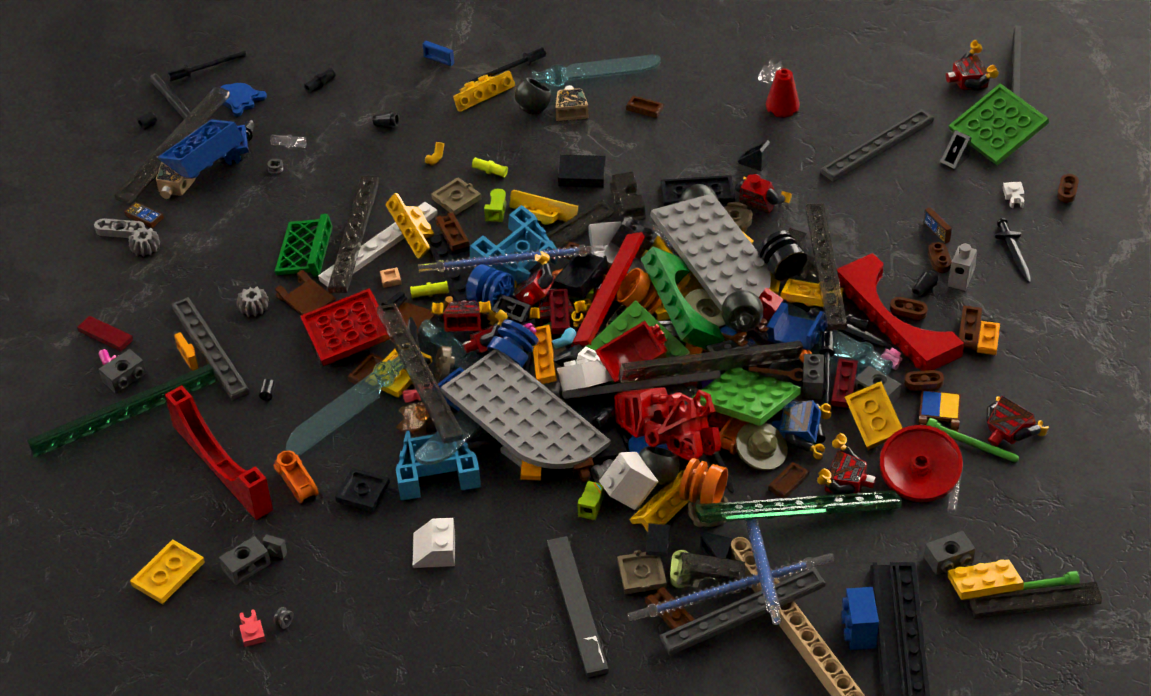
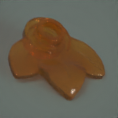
[396,402,432,433]

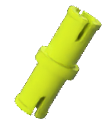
[472,157,508,178]
[410,281,449,298]

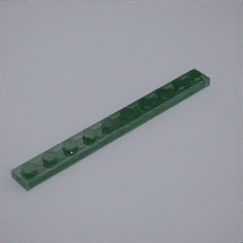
[27,364,216,458]
[695,490,902,523]

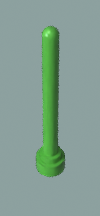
[927,418,1019,462]
[982,571,1080,597]

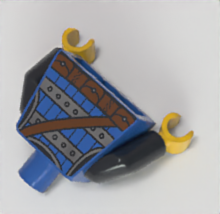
[772,400,831,460]

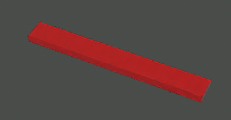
[573,232,645,346]

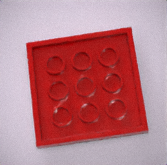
[300,288,394,366]

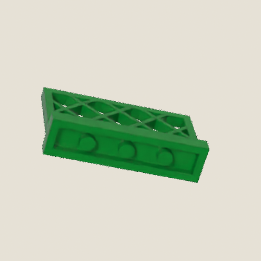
[275,214,333,277]

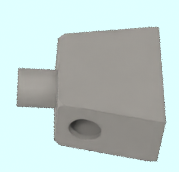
[948,243,977,291]

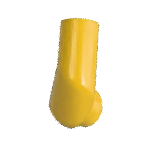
[425,142,444,165]

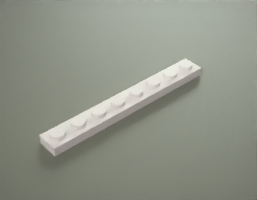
[318,202,438,289]

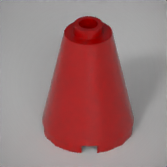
[766,68,800,118]

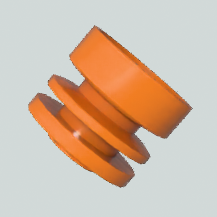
[616,268,662,315]
[680,458,728,509]

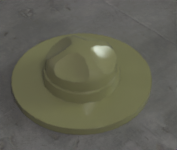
[685,289,726,328]
[735,423,788,471]

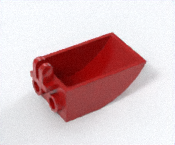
[595,321,668,382]

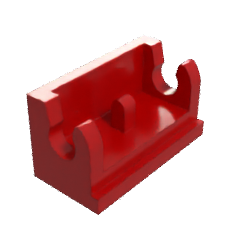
[759,287,783,325]

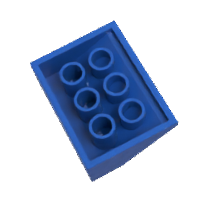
[158,119,245,179]

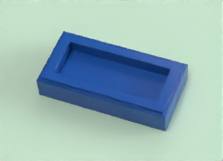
[423,41,454,66]

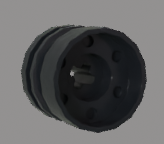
[758,231,807,281]

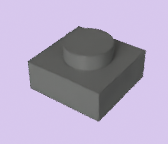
[262,534,287,559]

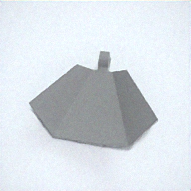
[588,221,648,274]

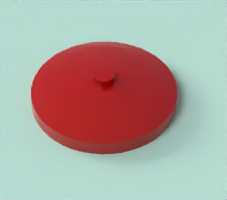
[880,425,963,502]

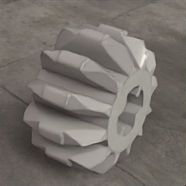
[128,227,160,257]
[237,286,269,317]

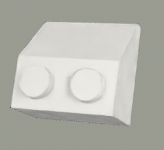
[557,358,613,391]
[599,452,658,510]
[413,518,455,568]

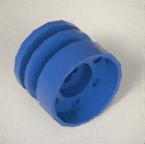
[466,264,515,309]
[487,319,539,368]

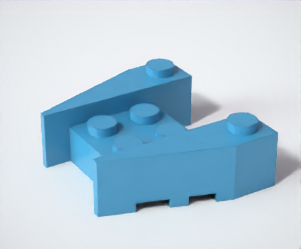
[470,205,558,284]
[396,424,481,500]

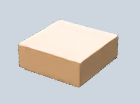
[380,267,402,288]

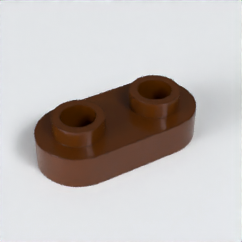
[1057,174,1079,203]
[928,242,952,273]
[890,297,928,320]
[904,370,944,391]

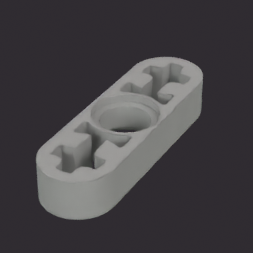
[94,219,145,238]

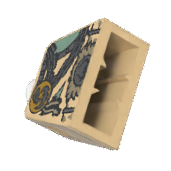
[555,85,589,121]
[156,162,196,199]

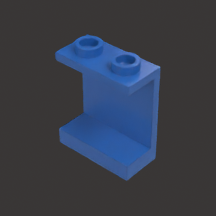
[767,302,826,351]

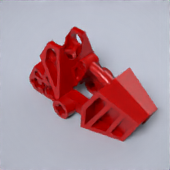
[615,387,721,461]

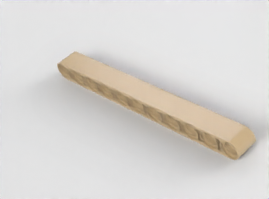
[731,537,865,696]

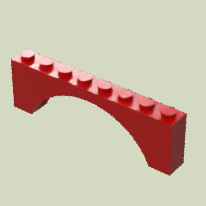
[835,253,964,371]
[165,385,273,520]

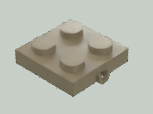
[431,177,482,215]
[617,550,667,594]

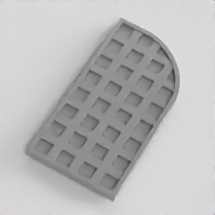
[650,193,771,311]
[440,349,611,469]

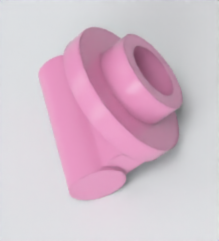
[879,348,903,370]

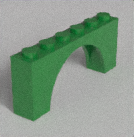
[641,246,725,350]

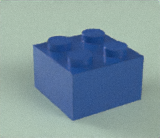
[841,587,879,650]

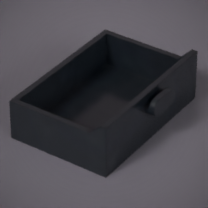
[558,155,606,188]
[553,251,609,299]

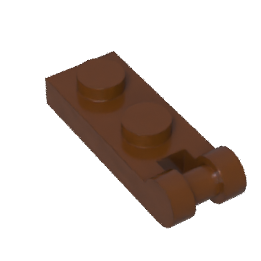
[435,212,469,251]
[959,305,982,351]
[645,587,695,630]

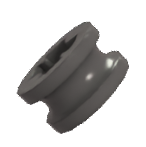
[267,159,283,175]
[273,607,294,629]

